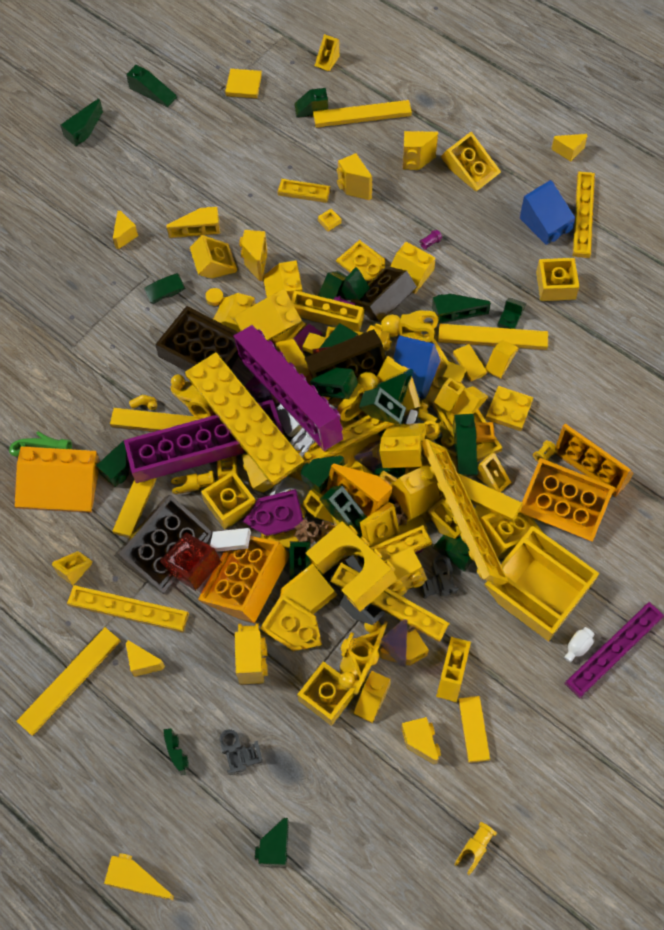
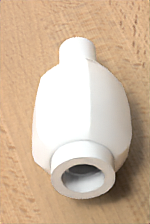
[564,627,595,663]

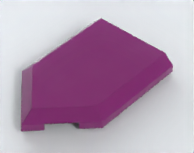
[243,489,304,536]

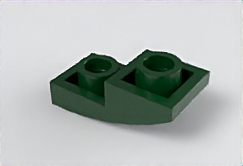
[144,273,186,305]
[163,728,189,775]

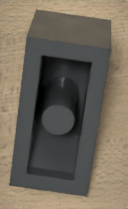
[340,595,386,625]

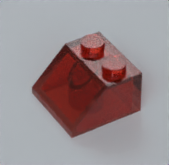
[160,532,221,591]

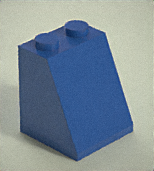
[520,180,575,245]
[393,335,441,399]

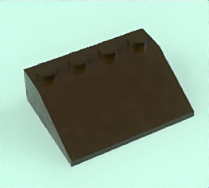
[155,306,239,371]
[305,329,386,401]
[114,495,213,594]

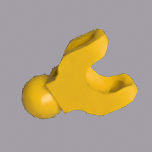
[381,310,439,342]
[321,372,379,422]

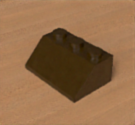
[351,266,417,323]

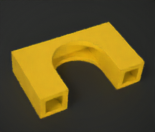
[306,522,397,612]

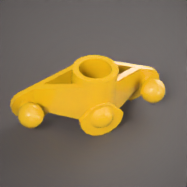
[171,374,216,419]
[339,621,388,695]

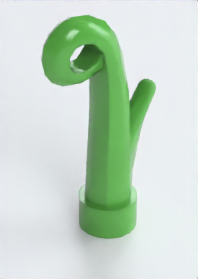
[9,431,72,457]

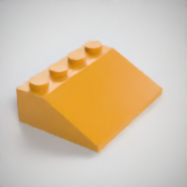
[556,423,634,497]
[14,447,101,513]
[519,458,615,542]
[198,536,290,623]

